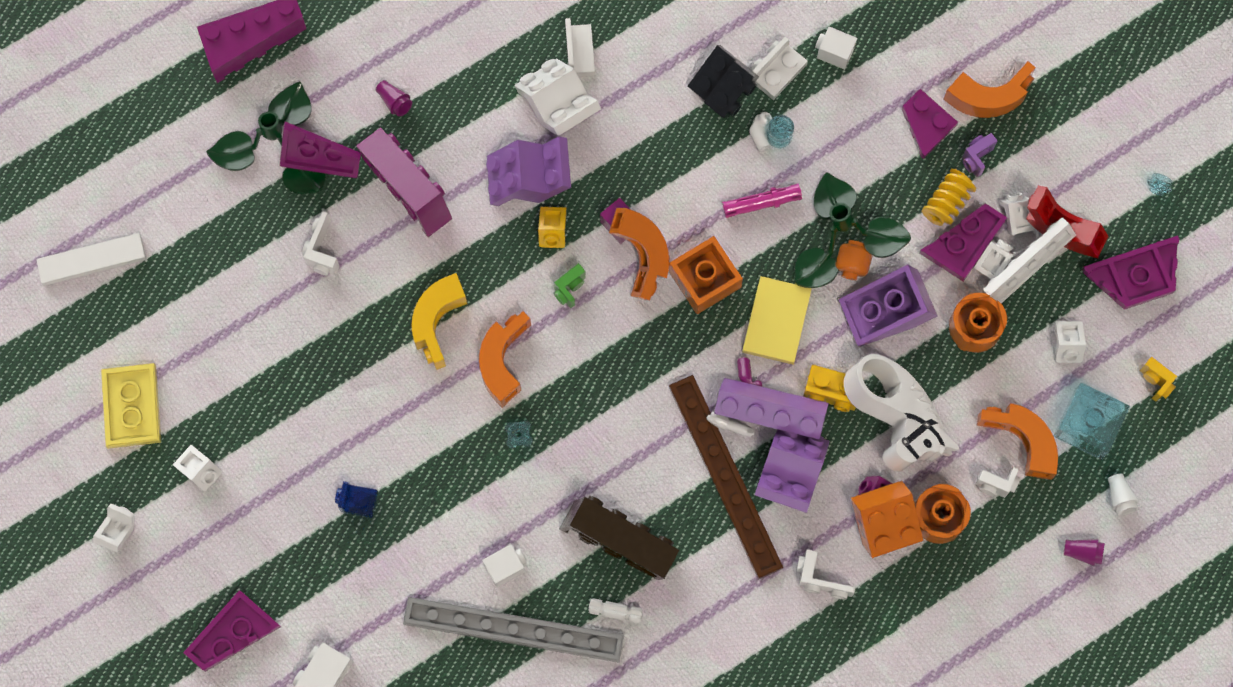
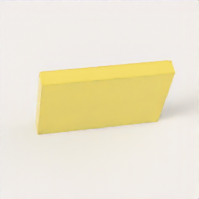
[742,276,812,365]
[101,363,161,449]

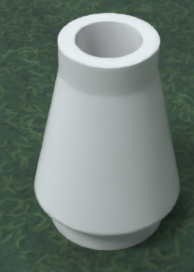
[1108,474,1139,516]

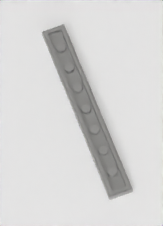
[403,597,624,663]

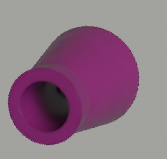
[376,80,412,116]
[1063,539,1105,566]

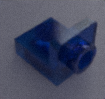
[335,481,378,518]

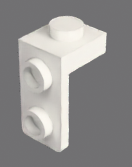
[302,211,340,276]
[796,549,855,600]

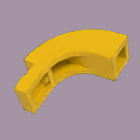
[412,273,467,370]

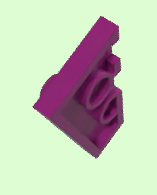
[280,122,361,178]
[919,203,1007,282]
[183,590,281,672]

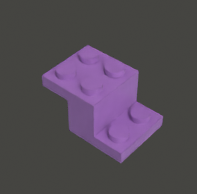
[486,136,571,206]
[755,429,830,513]

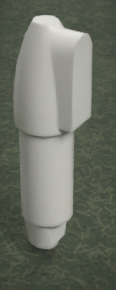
[707,411,755,437]

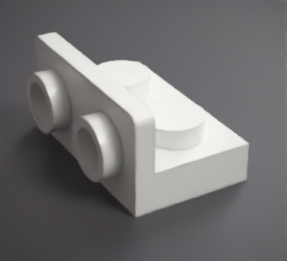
[751,37,808,100]

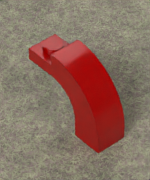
[1026,185,1109,258]

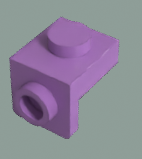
[962,133,997,177]

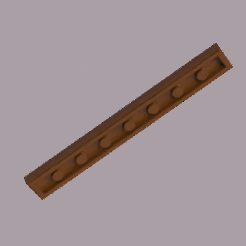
[669,375,784,580]

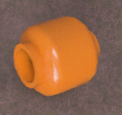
[835,240,873,281]

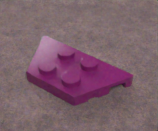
[1082,235,1179,310]

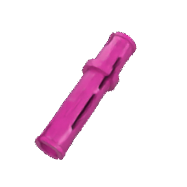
[722,183,802,218]

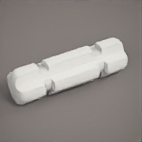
[588,598,642,623]

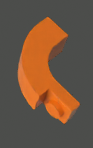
[943,61,1036,118]
[609,208,669,301]
[479,311,531,408]
[977,403,1058,480]

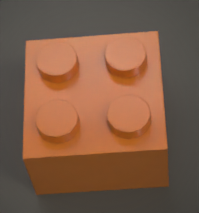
[669,236,743,314]
[851,481,923,558]

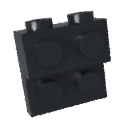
[687,45,759,118]

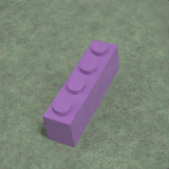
[714,378,829,439]

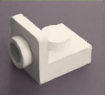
[1000,193,1036,235]
[974,239,1015,279]
[1054,321,1086,363]
[173,445,222,491]

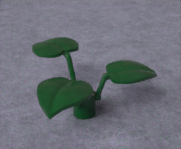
[206,81,326,194]
[794,172,911,288]

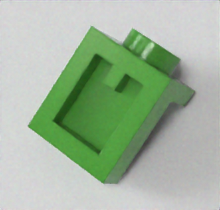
[554,263,586,308]

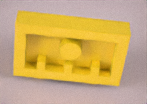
[803,365,856,412]

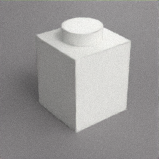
[815,27,857,70]
[482,544,527,588]

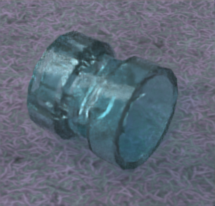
[767,115,794,148]

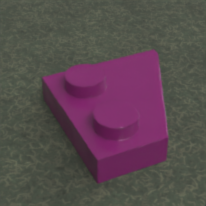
[902,89,958,159]

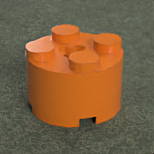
[949,293,1007,352]
[915,484,971,544]

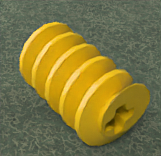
[922,168,977,226]

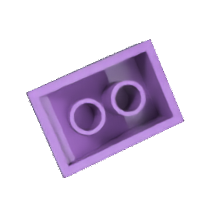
[838,264,938,347]

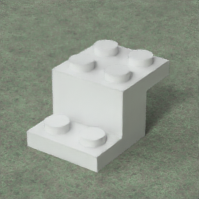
[514,59,601,136]

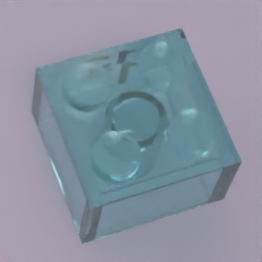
[1053,383,1130,460]

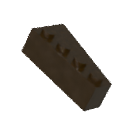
[559,496,679,580]

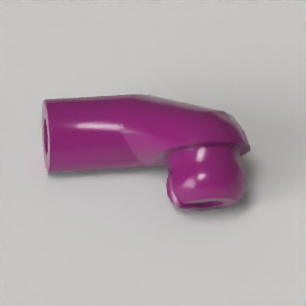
[737,357,762,387]

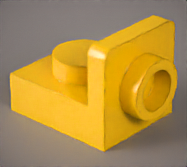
[538,207,567,248]
[1139,356,1177,401]

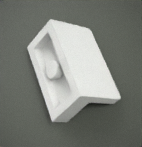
[565,18,595,77]

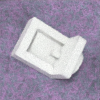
[975,467,1020,498]
[93,504,134,553]

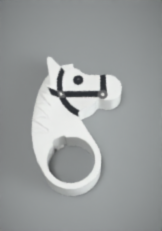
[844,354,959,472]

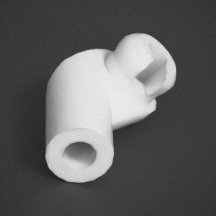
[749,112,772,152]

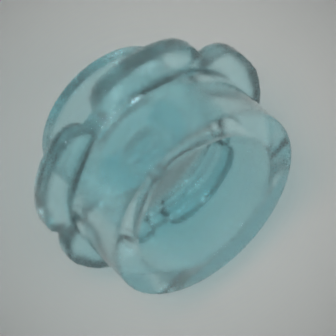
[1147,173,1173,196]

